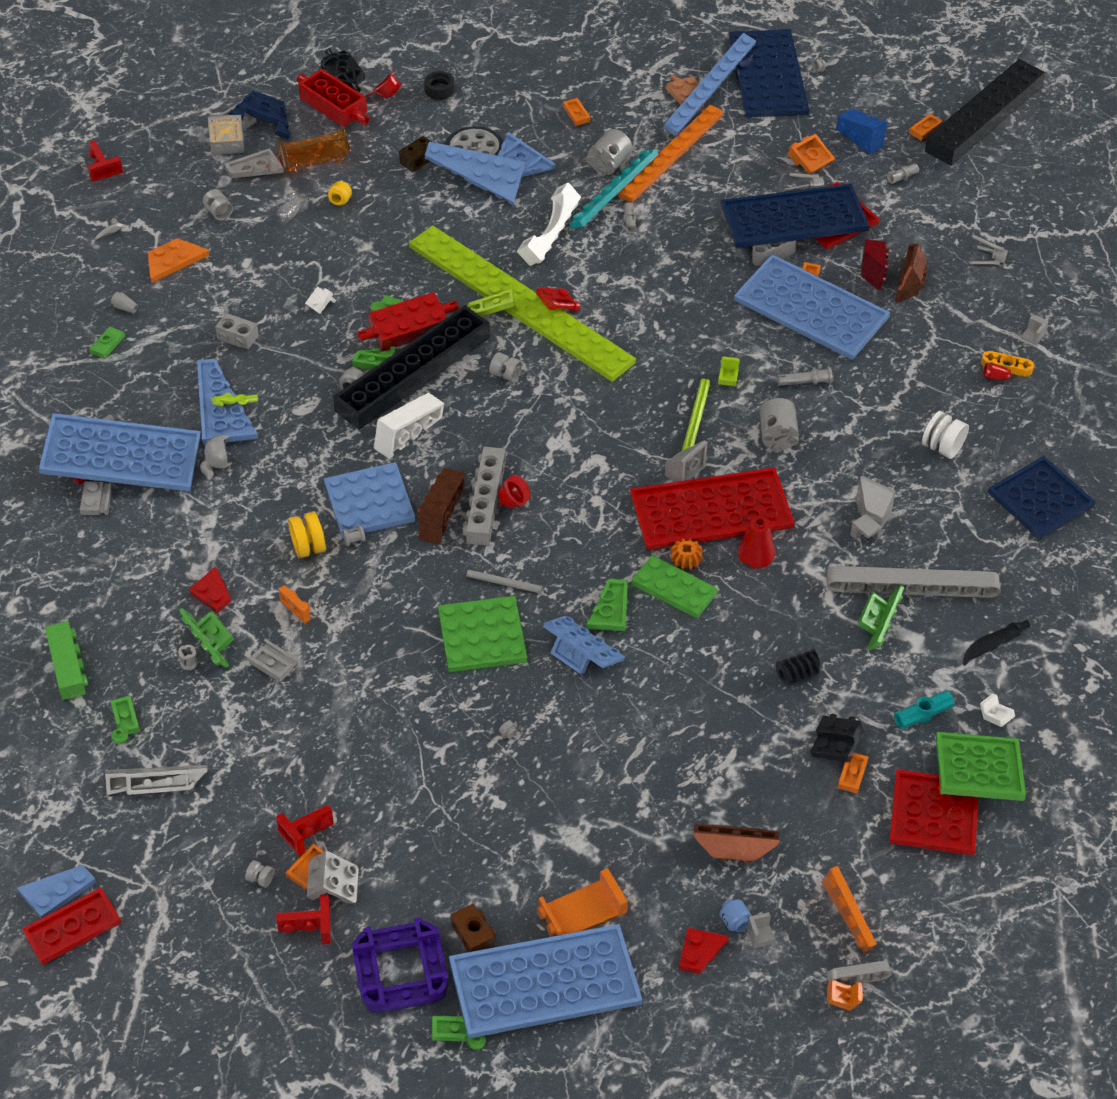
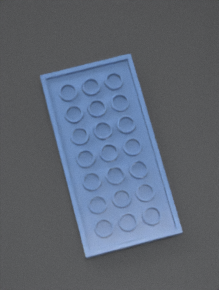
[734,254,890,360]
[39,413,201,492]
[449,924,643,1039]

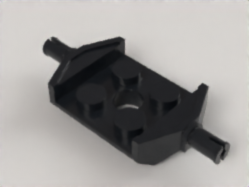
[321,48,365,93]

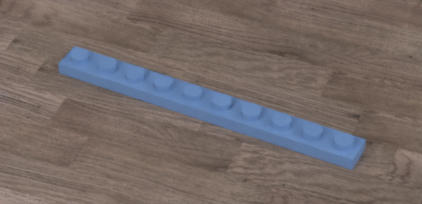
[663,33,756,136]

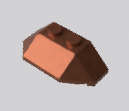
[895,244,929,303]
[693,824,779,863]

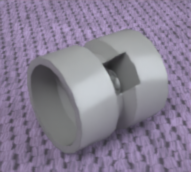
[203,189,233,221]
[489,352,522,382]

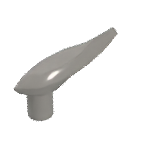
[95,218,124,240]

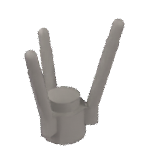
[784,173,824,192]
[969,235,1008,266]

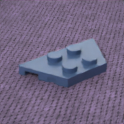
[498,132,555,177]

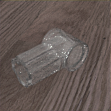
[277,192,309,223]

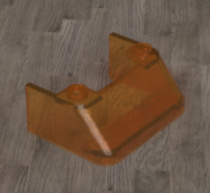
[275,125,351,173]

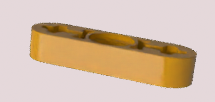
[981,351,1034,376]

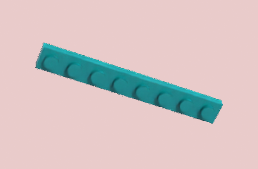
[569,149,658,229]

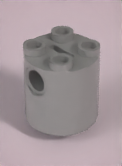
[586,129,632,177]
[759,398,799,452]

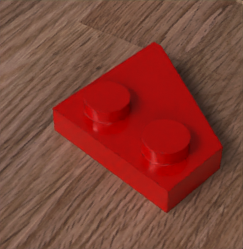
[189,567,231,614]
[679,928,729,974]

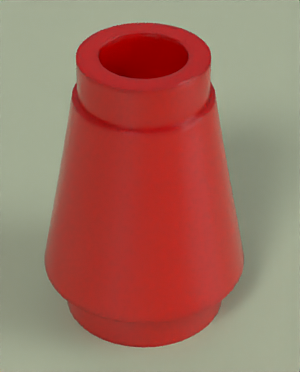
[983,362,1011,380]

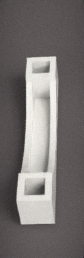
[517,183,581,266]

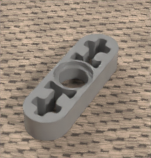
[827,961,892,985]

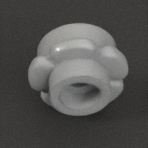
[812,57,826,73]
[499,720,517,739]

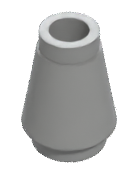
[111,292,138,314]

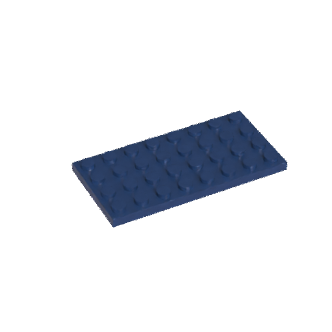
[729,29,809,118]
[720,183,869,248]

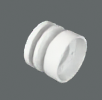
[922,411,969,459]

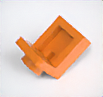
[827,980,863,1011]

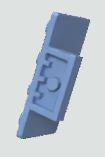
[543,616,625,674]

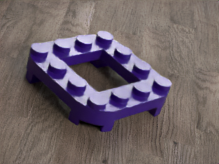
[352,918,448,1012]

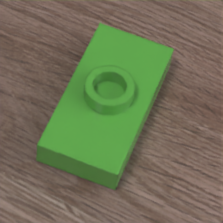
[89,326,125,359]

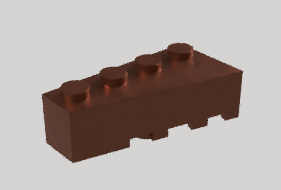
[417,468,465,544]

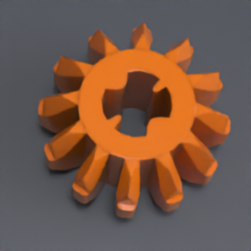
[670,538,703,571]

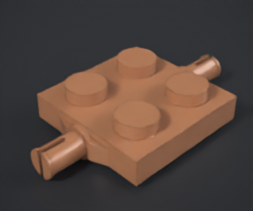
[665,74,705,110]

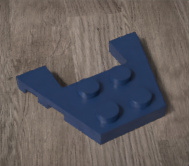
[229,90,291,140]

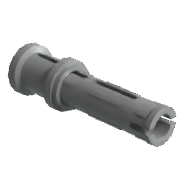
[777,367,833,386]

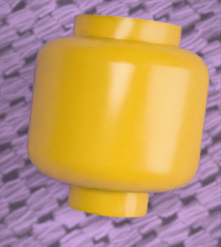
[328,181,352,206]

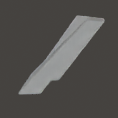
[105,765,208,795]

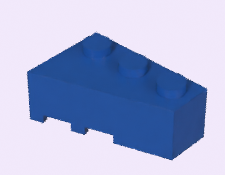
[836,109,887,154]

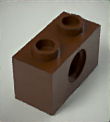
[450,903,496,952]

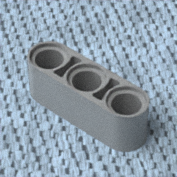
[752,240,797,266]

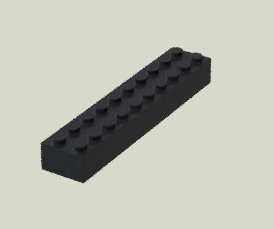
[924,59,1046,166]
[333,305,490,430]

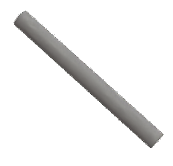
[466,569,543,594]

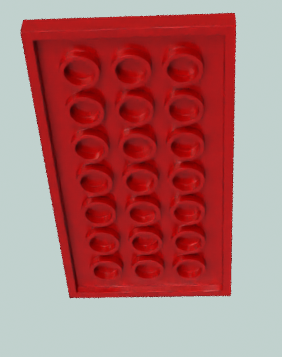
[630,467,795,551]

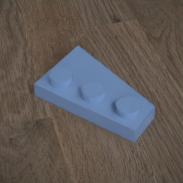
[17,865,96,918]

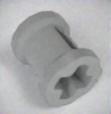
[342,525,366,546]
[178,644,198,671]

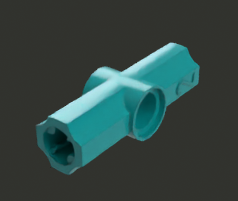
[893,691,955,729]

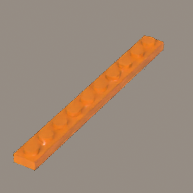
[618,105,723,203]

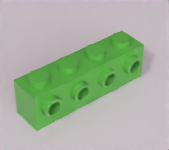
[45,621,88,700]

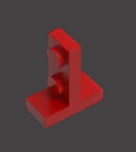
[87,140,123,182]
[275,805,334,856]
[276,895,331,944]

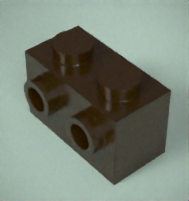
[399,136,432,173]

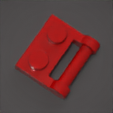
[536,287,580,312]

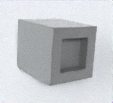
[1021,314,1049,346]
[850,514,882,540]
[747,912,775,948]

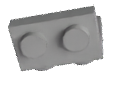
[307,850,359,904]

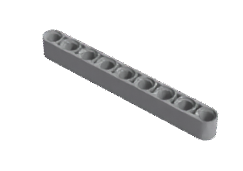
[827,566,1001,598]

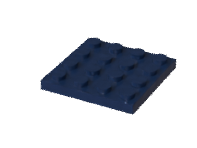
[988,456,1096,540]

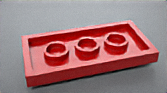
[22,887,121,965]

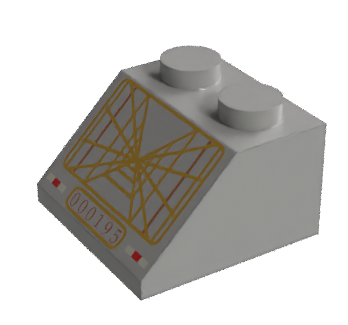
[208,115,245,155]

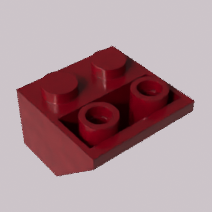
[861,240,889,290]

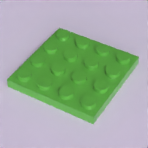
[438,596,527,673]
[936,732,1026,801]

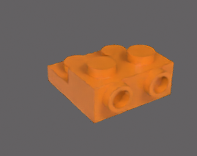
[788,134,835,175]

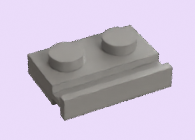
[80,482,113,515]
[249,640,299,682]

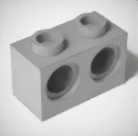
[215,313,259,349]

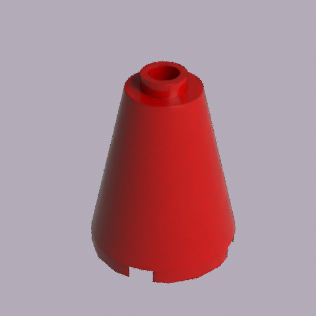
[737,517,776,568]

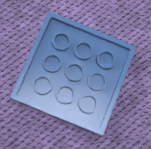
[324,462,415,538]

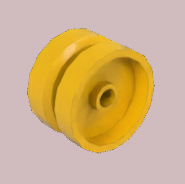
[288,511,326,558]

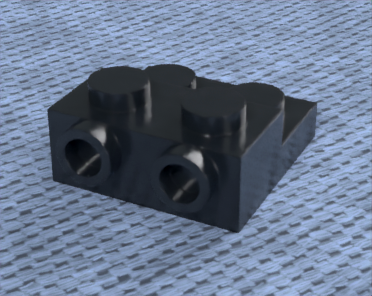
[810,714,864,763]

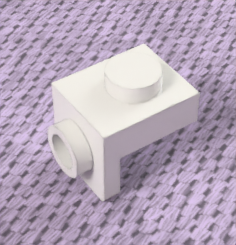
[305,286,336,314]
[980,693,1015,727]

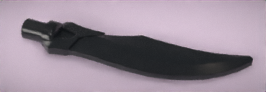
[963,620,1030,666]

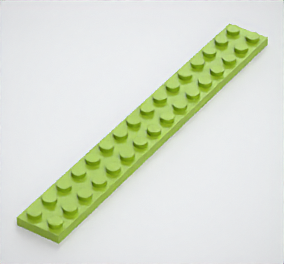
[409,226,636,382]

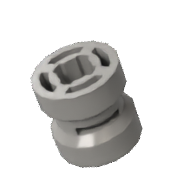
[245,860,275,888]

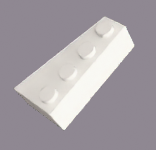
[374,393,444,459]

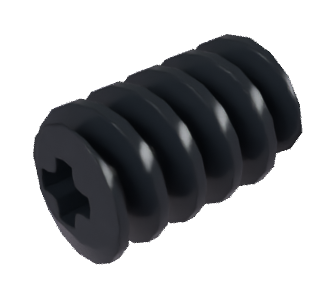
[775,649,820,685]

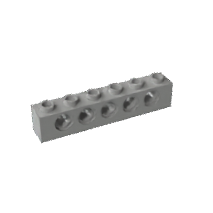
[463,447,506,546]

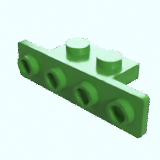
[857,585,904,651]
[179,608,234,668]

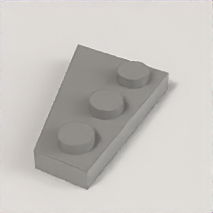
[224,148,284,178]

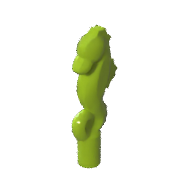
[211,393,258,407]

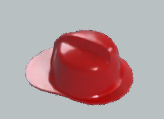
[366,70,401,98]
[498,475,530,509]

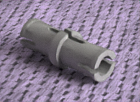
[887,163,919,184]
[623,202,637,233]

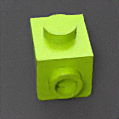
[718,357,740,386]

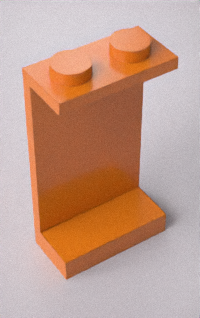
[537,868,628,937]

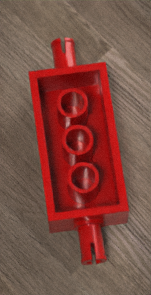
[296,69,370,128]
[357,292,459,351]

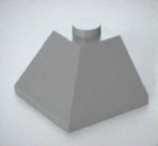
[665,440,708,482]
[856,476,896,527]

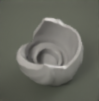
[200,435,232,481]

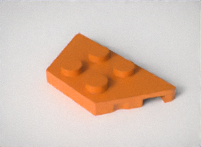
[148,238,209,283]

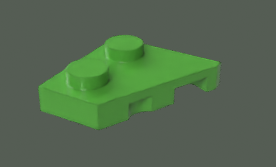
[352,347,396,370]

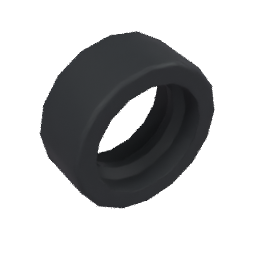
[424,71,455,100]

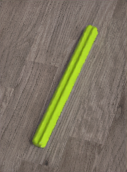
[682,378,710,451]

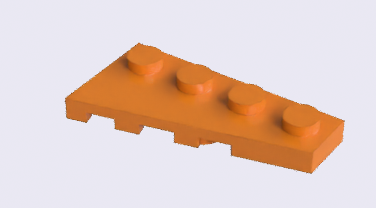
[821,866,877,953]

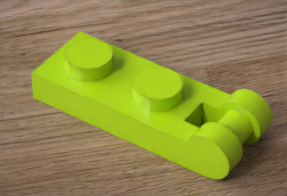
[467,289,516,317]

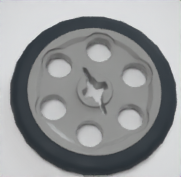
[444,126,504,156]

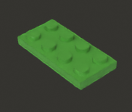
[631,555,718,619]

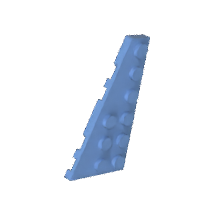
[425,142,525,206]
[197,359,258,445]

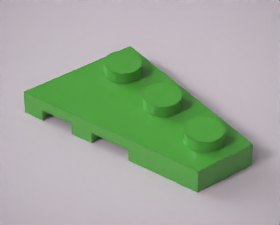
[586,579,628,631]

